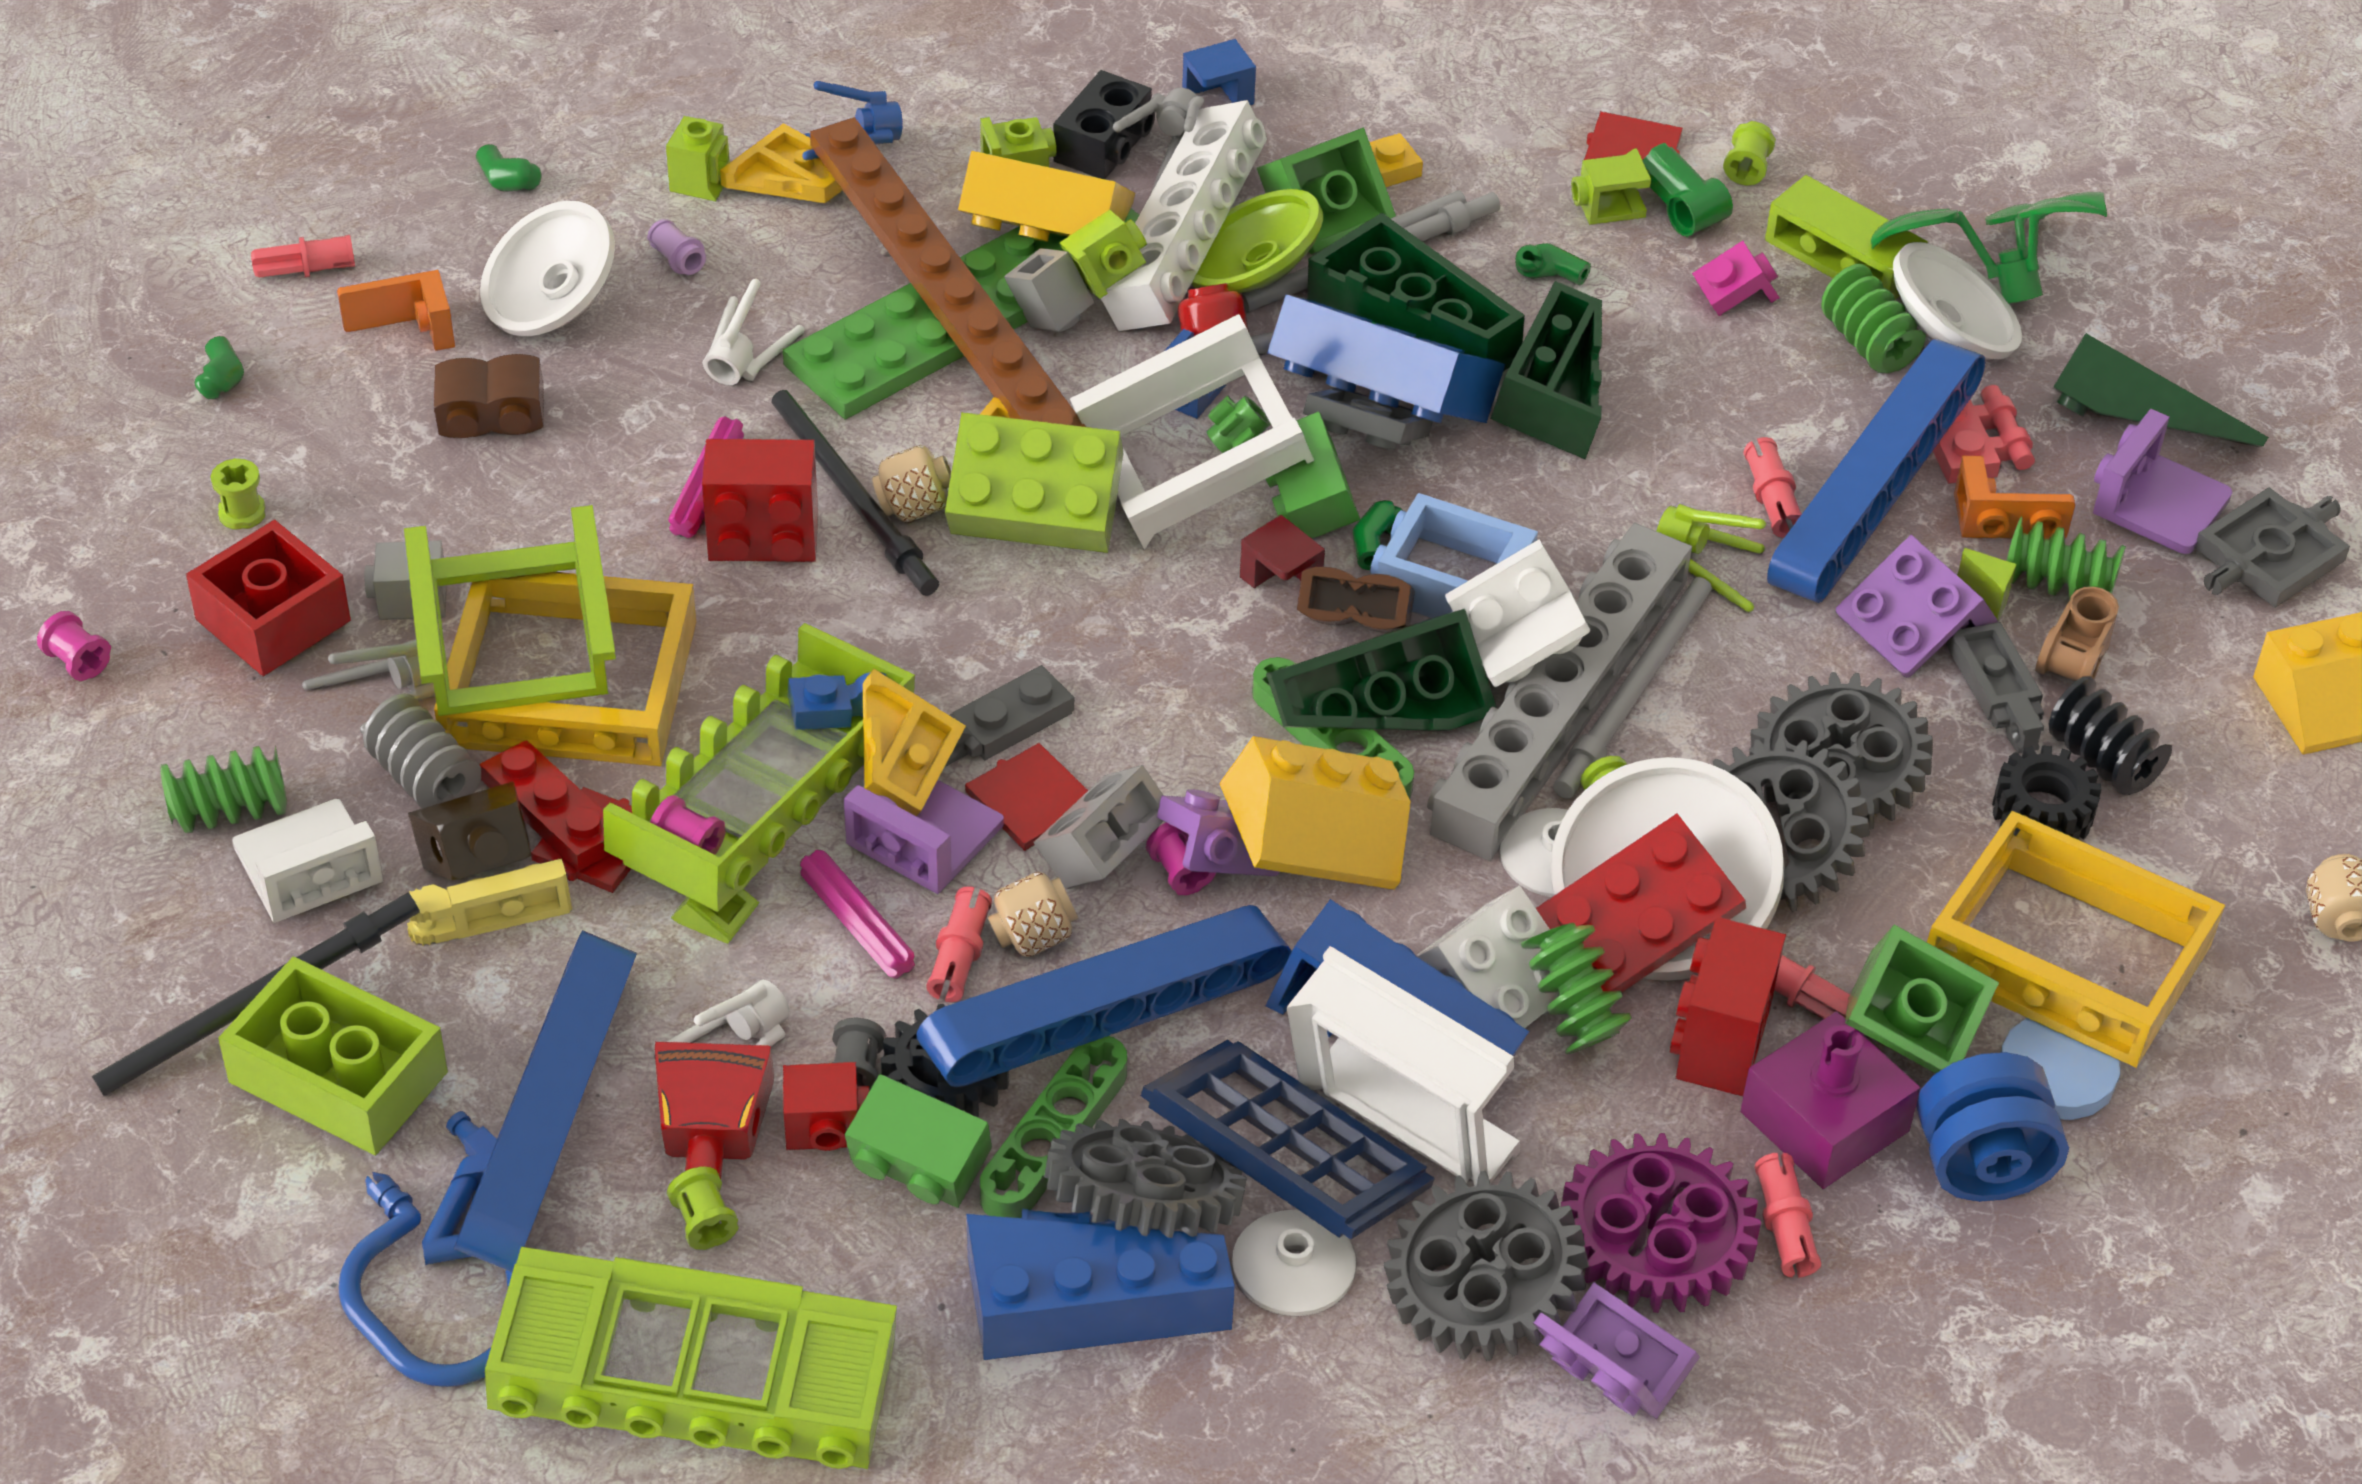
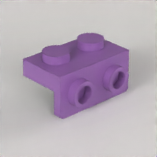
[1157,789,1279,876]

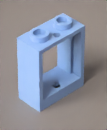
[1370,493,1538,618]

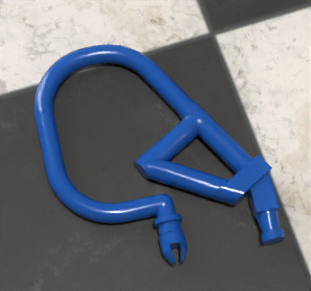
[338,1111,525,1387]

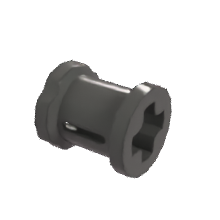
[832,1017,887,1091]

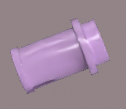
[647,219,706,275]

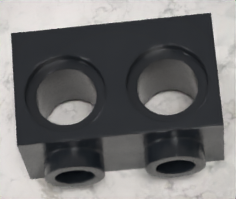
[1053,70,1155,179]

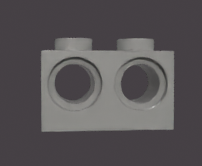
[1033,765,1163,888]

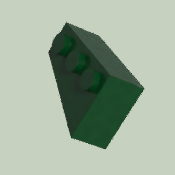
[1490,281,1602,460]

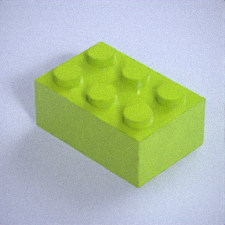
[945,412,1124,553]
[218,956,448,1156]

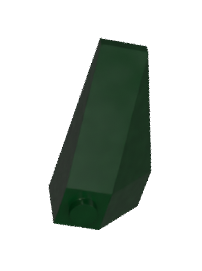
[2052,333,2269,447]
[1266,608,1497,731]

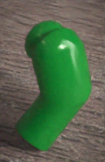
[476,144,542,192]

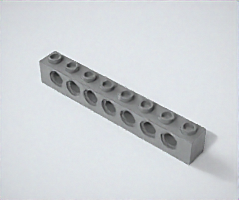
[1427,522,1692,862]

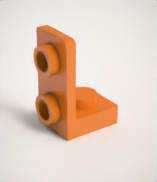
[337,270,455,351]
[1954,456,2076,539]

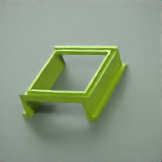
[404,505,616,716]

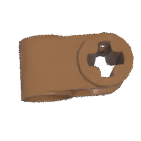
[2035,587,2119,681]

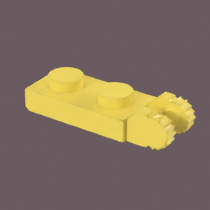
[407,859,572,946]

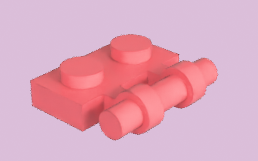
[1933,385,2035,484]

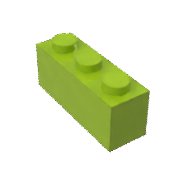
[1765,175,1928,300]

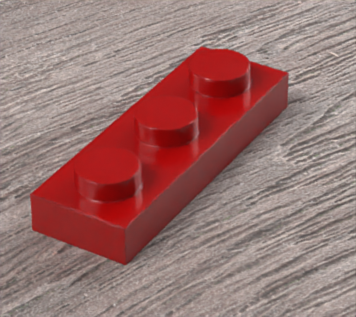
[479,740,611,872]

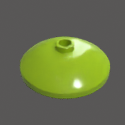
[1191,189,1323,293]

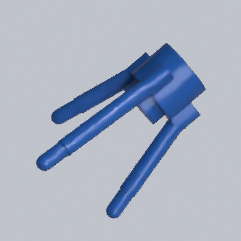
[802,81,903,161]

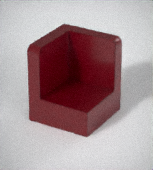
[1240,515,1325,588]

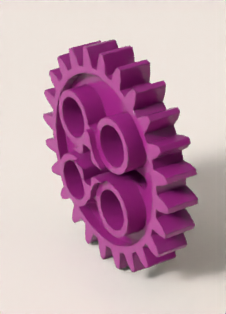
[1560,1133,1761,1313]

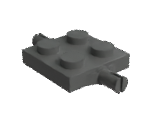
[2195,487,2350,608]

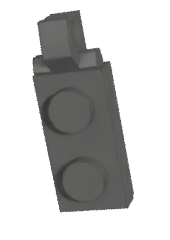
[1946,622,2044,754]
[945,665,1075,767]

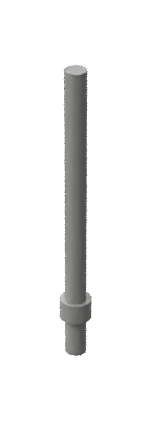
[1241,192,1500,313]
[1553,577,1712,799]

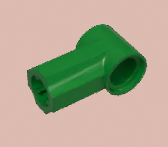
[1642,143,1733,237]

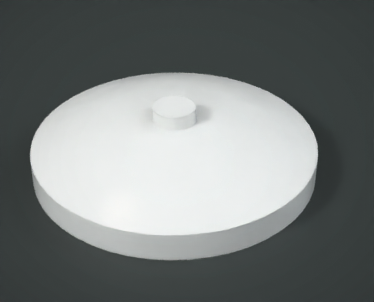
[1551,757,1784,981]

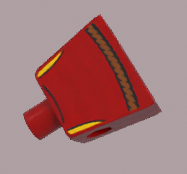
[654,1041,774,1179]

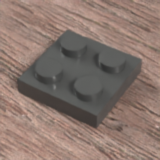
[1303,388,1433,449]

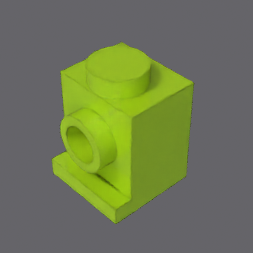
[980,117,1056,167]
[1059,210,1147,299]

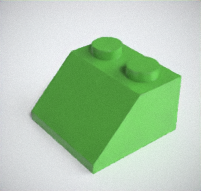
[1256,127,1396,254]
[1845,924,1999,1073]

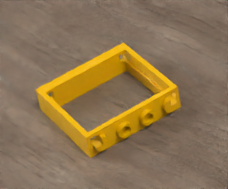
[434,572,697,767]
[1927,811,2226,1068]

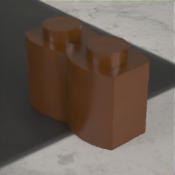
[434,354,544,438]
[1297,567,1415,633]

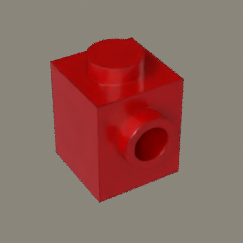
[783,1062,869,1151]

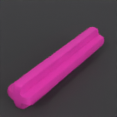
[668,416,744,538]
[800,850,915,979]

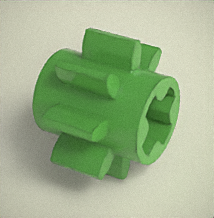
[1206,395,1271,453]

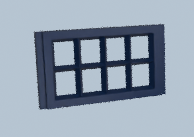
[1140,1039,1435,1240]

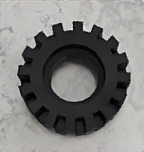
[1992,745,2102,840]

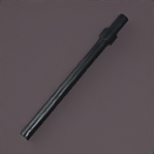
[772,390,939,596]
[92,893,420,1096]

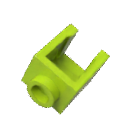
[666,116,730,202]
[1571,148,1651,225]

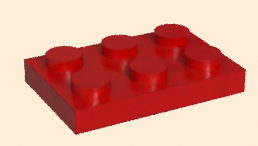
[1536,813,1746,992]

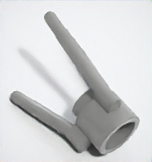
[1113,88,1204,193]
[302,639,435,733]

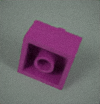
[1740,1011,1921,1189]

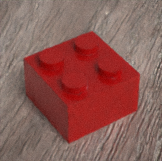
[702,439,819,562]
[186,519,351,677]
[1669,916,1786,1097]

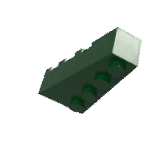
[1307,213,1525,372]

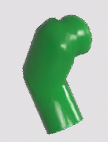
[1515,243,1591,286]
[194,336,244,399]
[1352,500,1403,570]

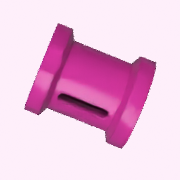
[37,611,111,681]
[650,795,726,855]
[1145,822,1216,895]

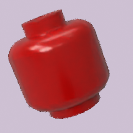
[1178,283,1249,336]

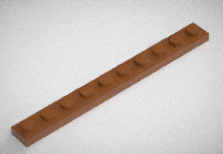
[810,117,1086,427]

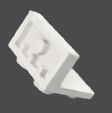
[1445,539,1590,687]
[232,799,383,923]
[1416,885,1559,1028]

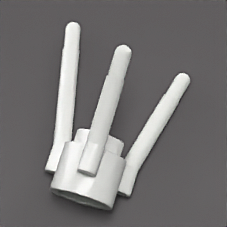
[702,279,805,385]
[653,979,790,1056]

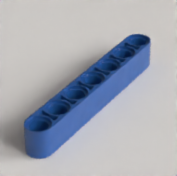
[1767,339,1986,603]
[917,905,1292,1087]
[453,930,637,1272]

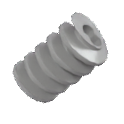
[363,693,481,809]

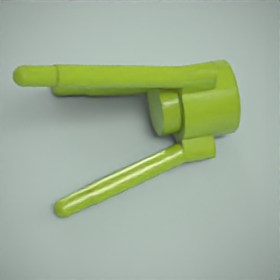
[1656,504,1766,612]

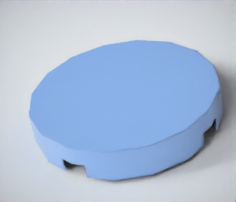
[2000,1018,2120,1120]

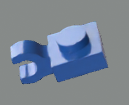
[788,672,886,730]

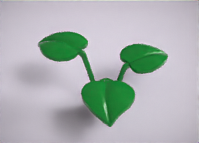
[1871,192,2107,303]

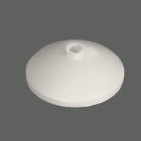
[480,201,615,336]
[1893,242,2022,360]

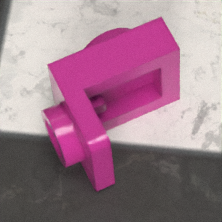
[1692,240,1780,316]

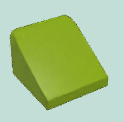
[1957,548,2017,621]
[671,889,760,944]

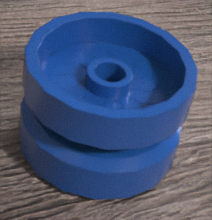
[1916,1052,2069,1202]

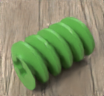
[1821,264,1926,373]
[2006,516,2126,600]
[160,745,287,833]
[1521,923,1632,1055]

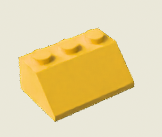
[958,151,1136,242]
[2253,612,2362,755]
[1219,736,1411,890]

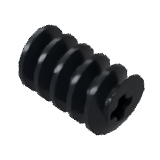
[2048,676,2172,795]

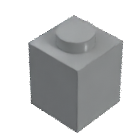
[1004,248,1094,332]
[364,540,447,620]

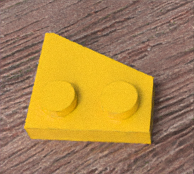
[720,123,842,203]
[863,669,966,816]

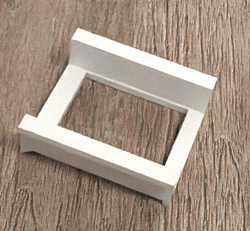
[1070,314,1314,550]
[1287,946,1520,1186]

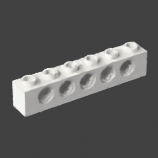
[1101,100,1267,331]

